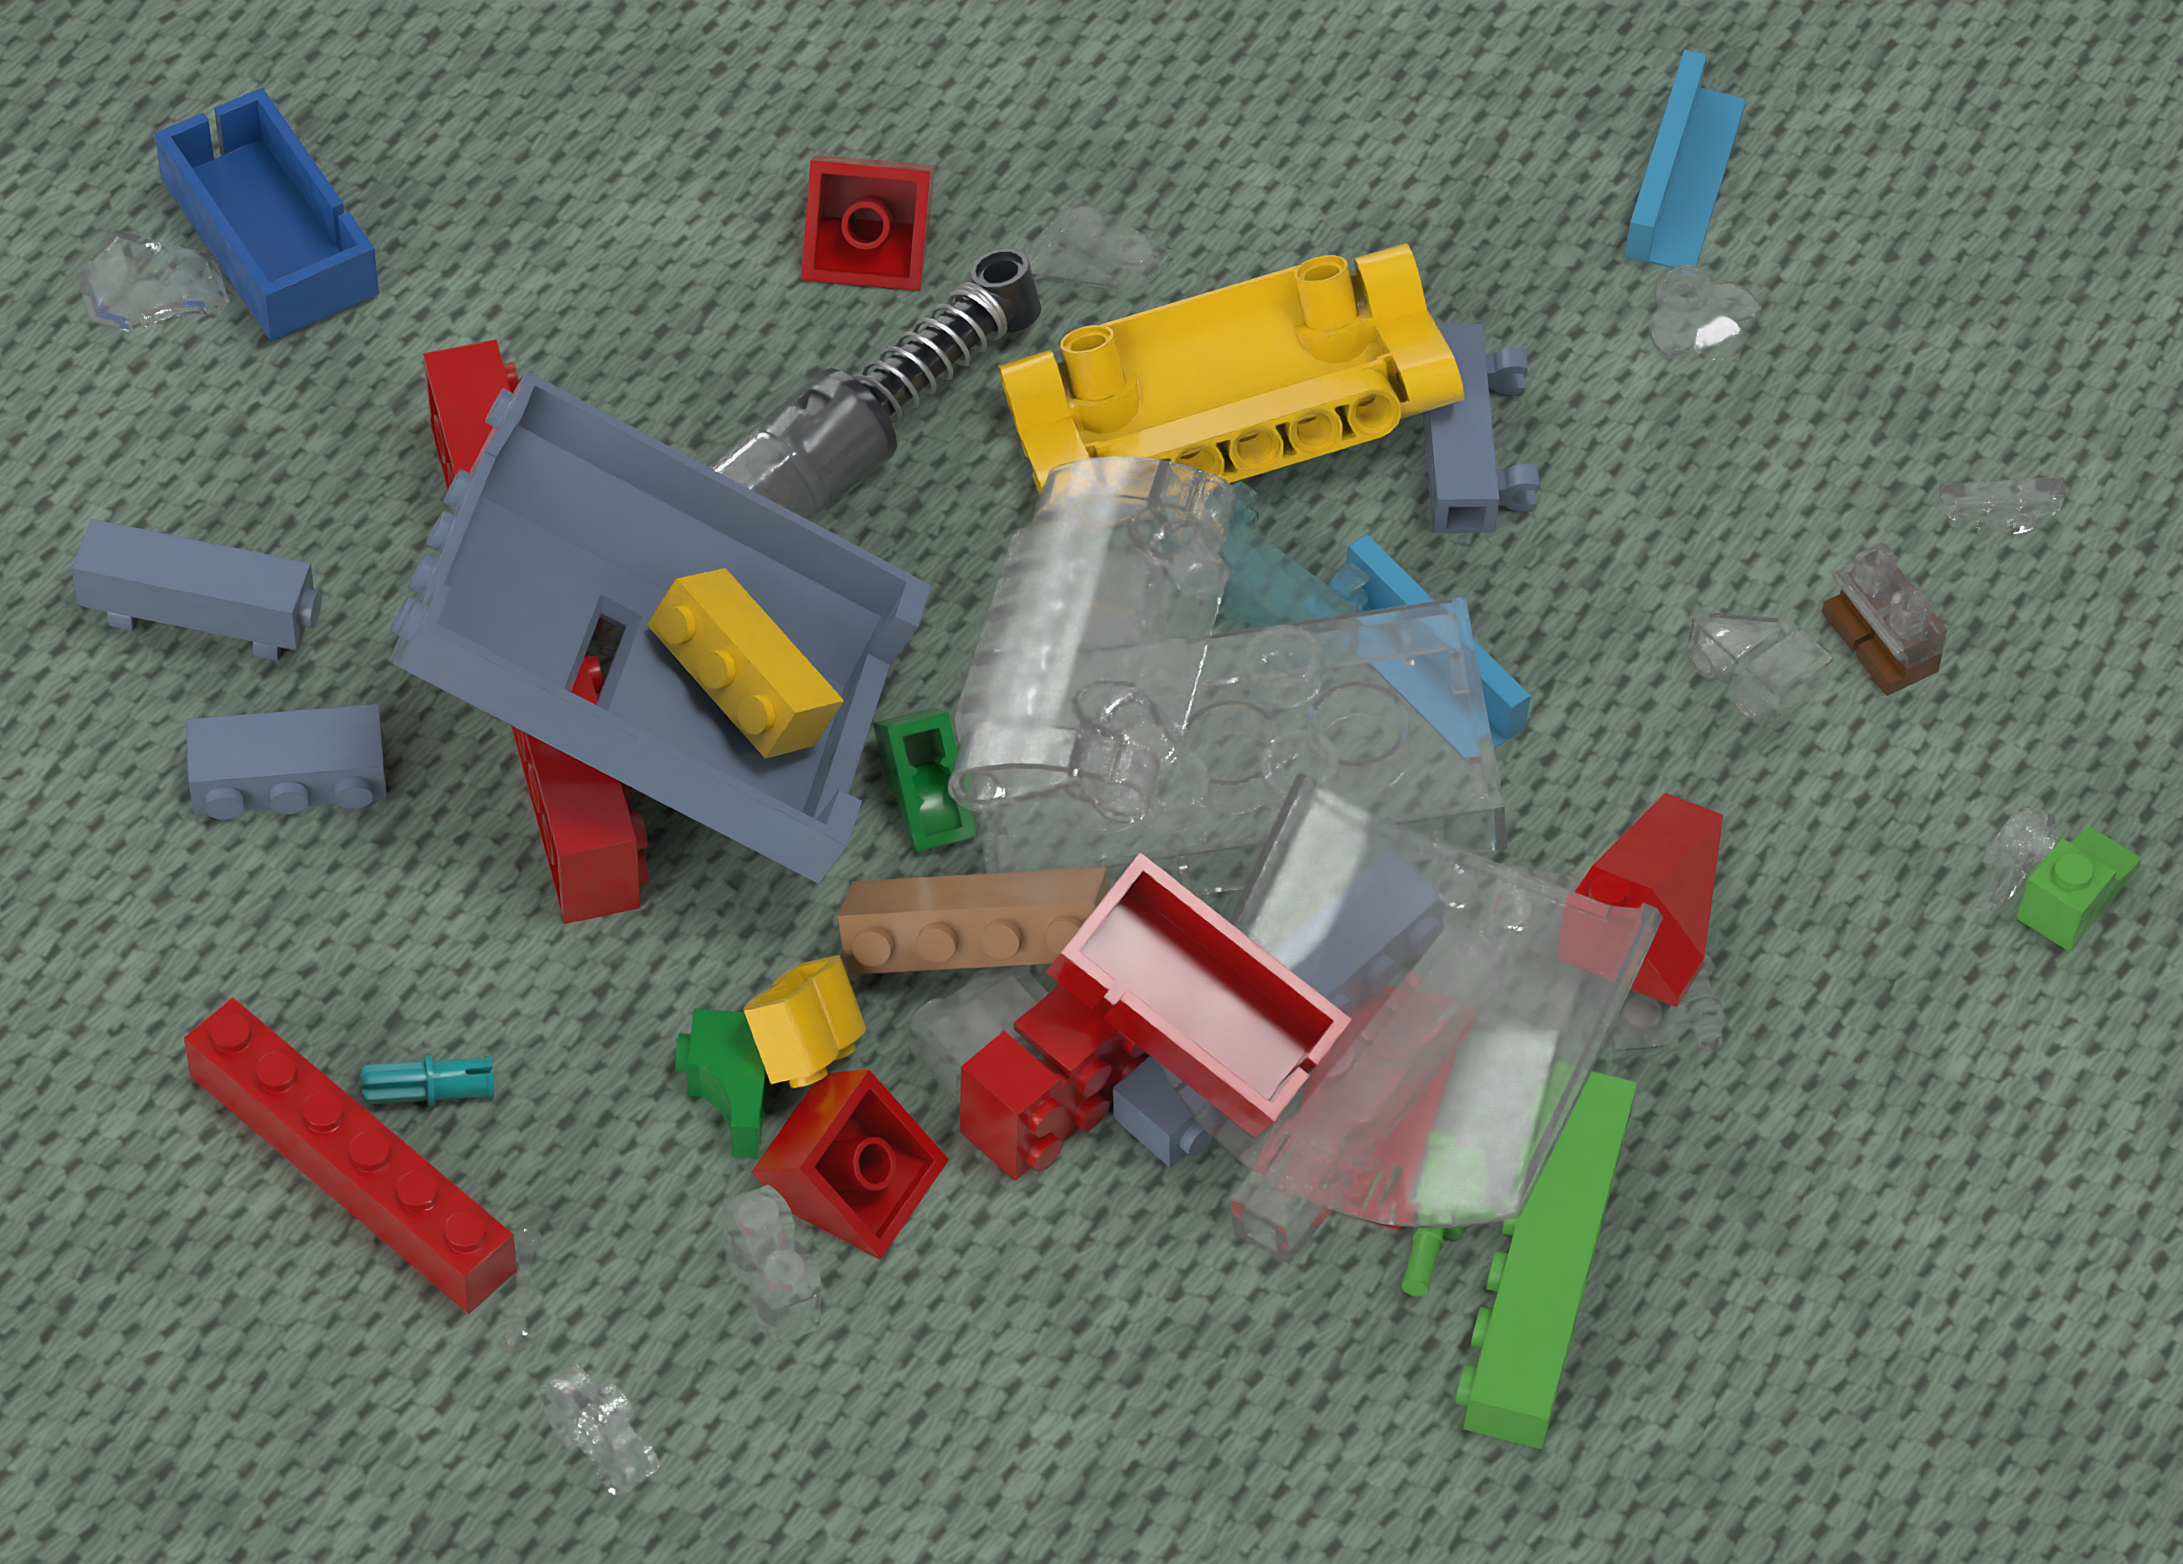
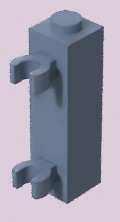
[1423,323,1540,533]
[71,519,322,661]

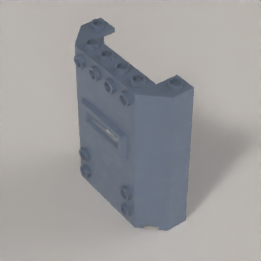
[389,371,931,884]

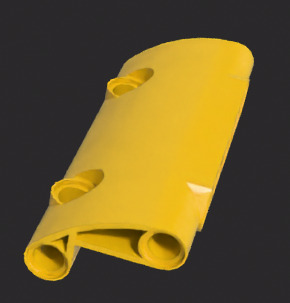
[998,243,1464,525]

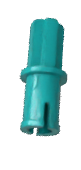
[360,1054,494,1108]

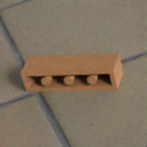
[837,867,1110,975]

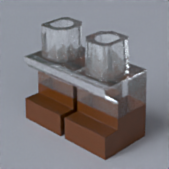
[1821,543,1947,696]

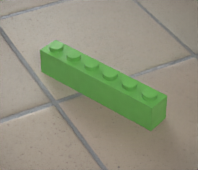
[1455,1063,1637,1450]

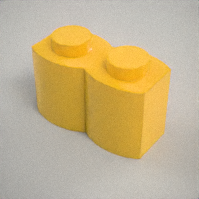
[743,955,867,1088]

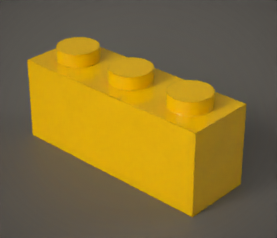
[646,568,844,759]

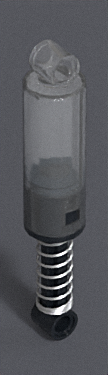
[591,248,1042,658]

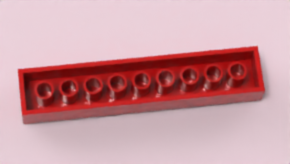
[423,339,649,924]

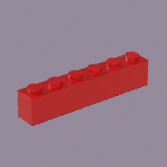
[184,997,517,1314]

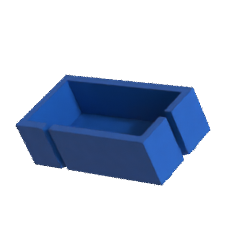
[155,87,379,342]

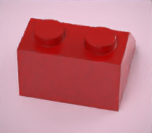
[801,155,935,291]
[751,1069,949,1259]

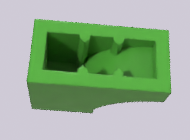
[2016,825,2142,952]

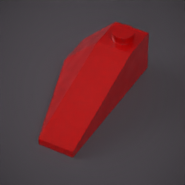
[1558,792,1723,1008]

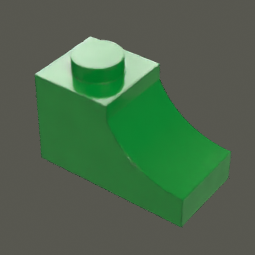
[873,707,978,852]
[675,1008,769,1159]

